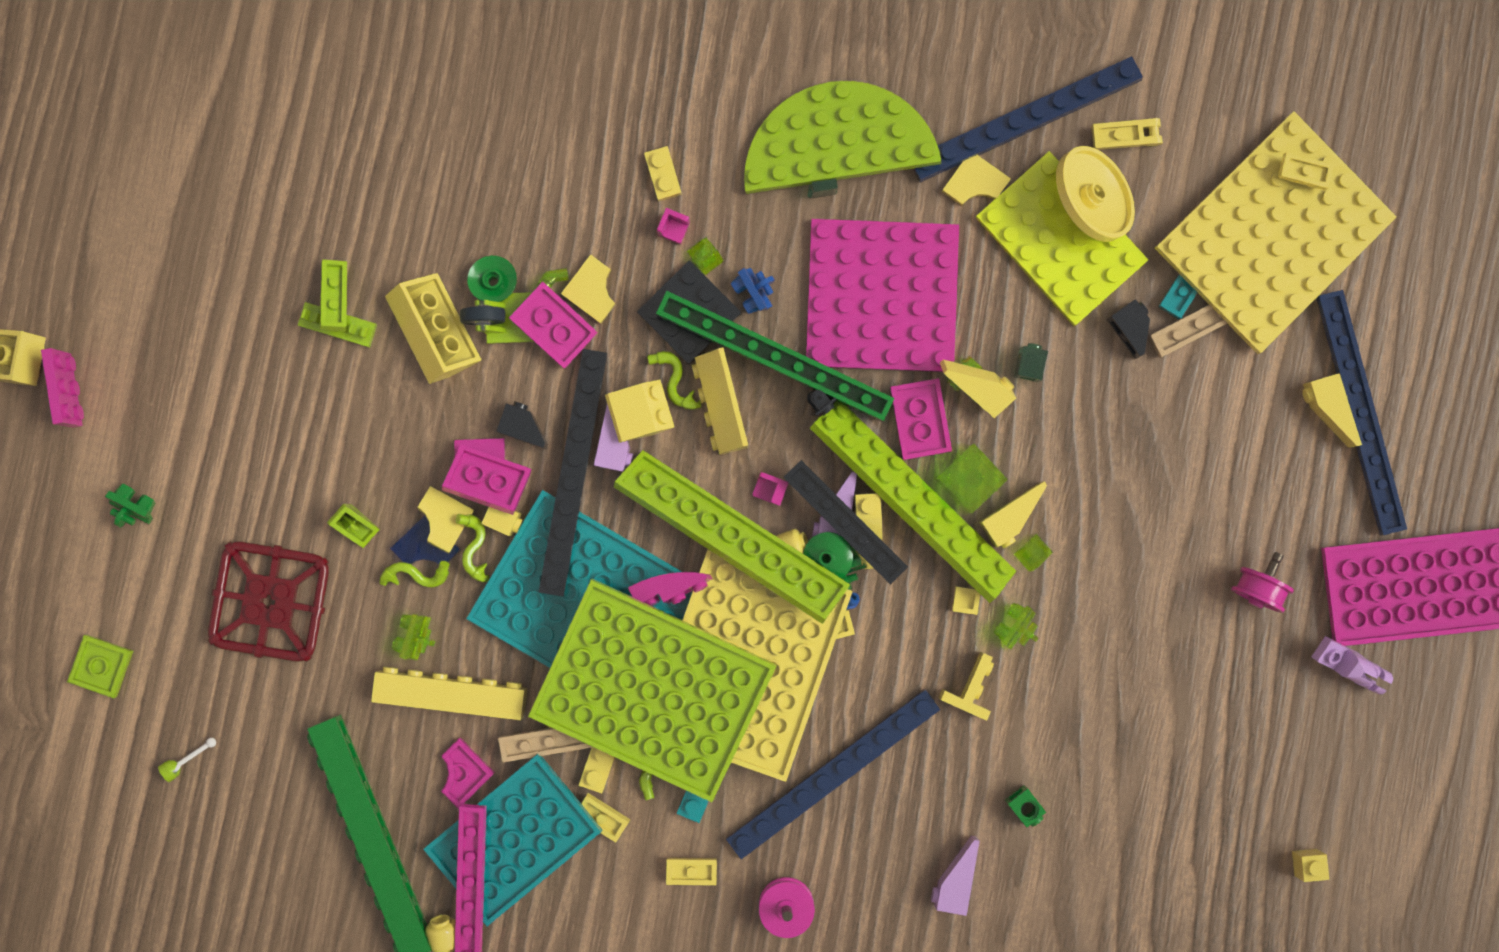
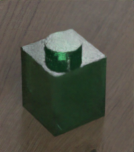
[1014,343,1048,382]

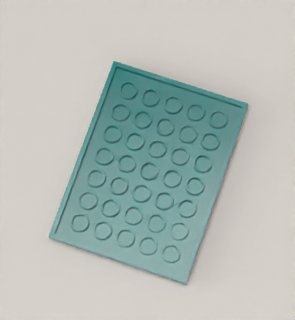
[466,490,693,668]

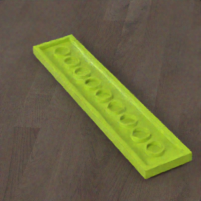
[810,401,1016,603]
[614,450,850,624]

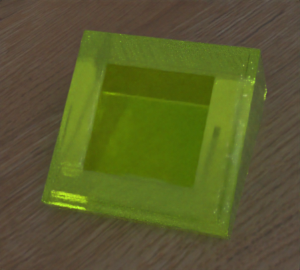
[686,237,723,275]
[1014,534,1053,572]

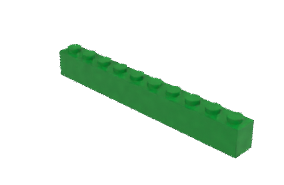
[656,291,894,421]
[307,715,431,952]

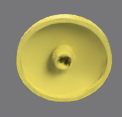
[1056,146,1135,242]

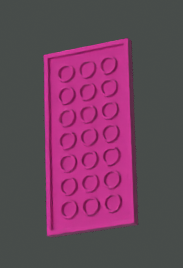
[1321,528,1499,646]

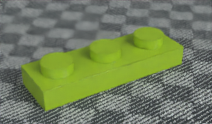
[320,259,347,332]

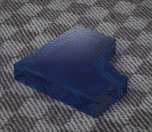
[390,516,461,564]

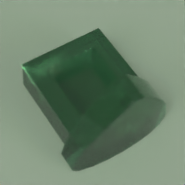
[808,179,838,199]

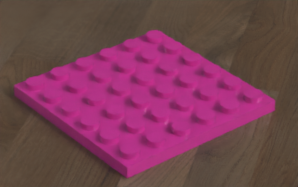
[806,219,959,372]

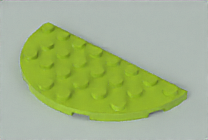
[744,81,941,194]

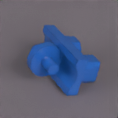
[731,268,775,314]

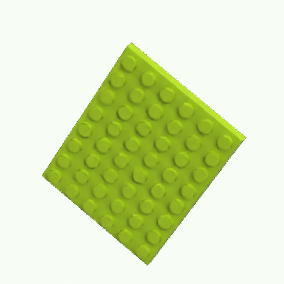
[528,579,777,802]

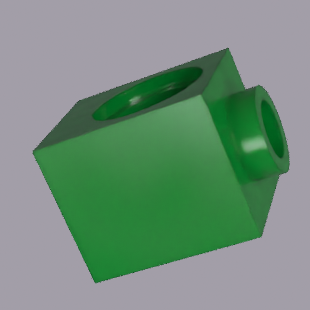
[1005,785,1046,828]

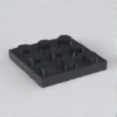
[637,260,741,365]

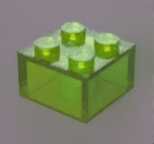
[934,443,1008,514]

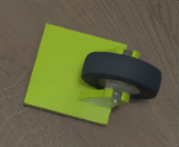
[460,292,534,344]

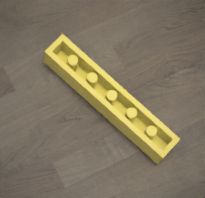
[371,667,528,720]

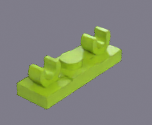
[298,302,377,348]

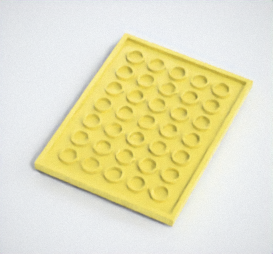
[1155,112,1396,354]
[683,549,853,782]

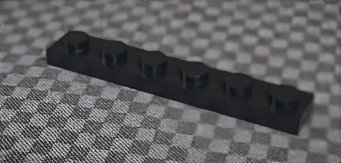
[783,460,908,585]

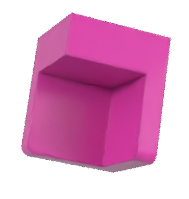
[657,208,690,245]
[753,472,788,506]

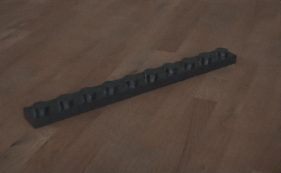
[539,349,608,597]

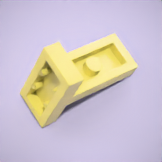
[938,652,994,721]

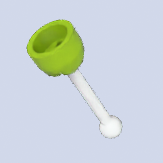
[158,738,216,783]

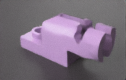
[1311,636,1393,694]

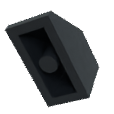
[1106,299,1150,359]
[496,401,548,449]

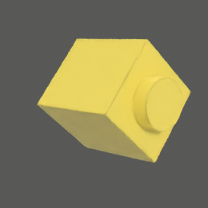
[481,507,523,536]
[1292,849,1329,882]

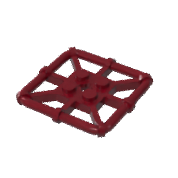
[207,541,329,662]

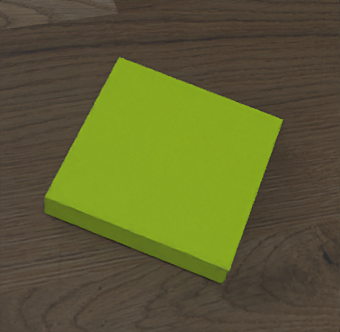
[67,635,133,698]

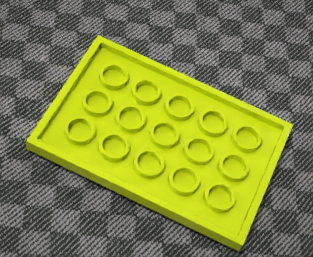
[975,151,1148,326]

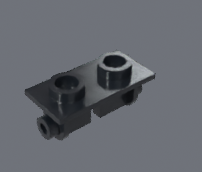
[807,390,836,416]

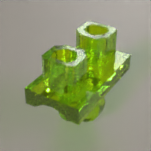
[994,603,1038,650]
[392,614,436,660]

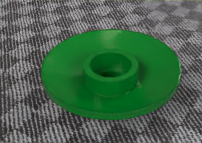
[467,255,517,302]
[803,532,853,578]

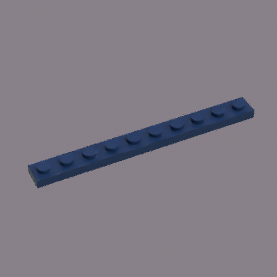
[913,56,1143,183]
[1316,290,1407,535]
[726,689,940,859]

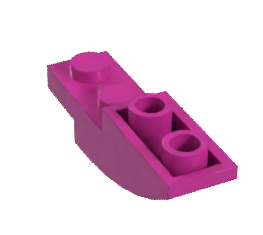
[628,572,712,606]

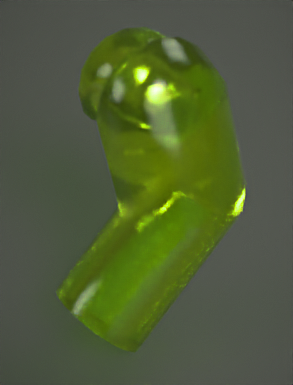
[537,268,569,288]

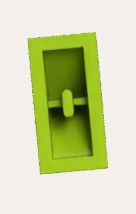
[327,504,380,548]

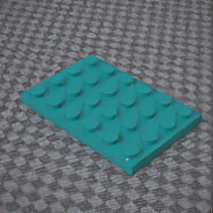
[423,754,602,926]

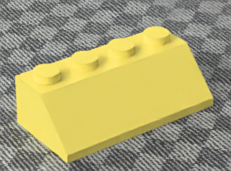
[385,273,481,384]
[692,348,748,455]

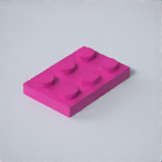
[509,281,598,369]
[41,348,84,428]
[890,378,952,460]
[442,444,531,515]

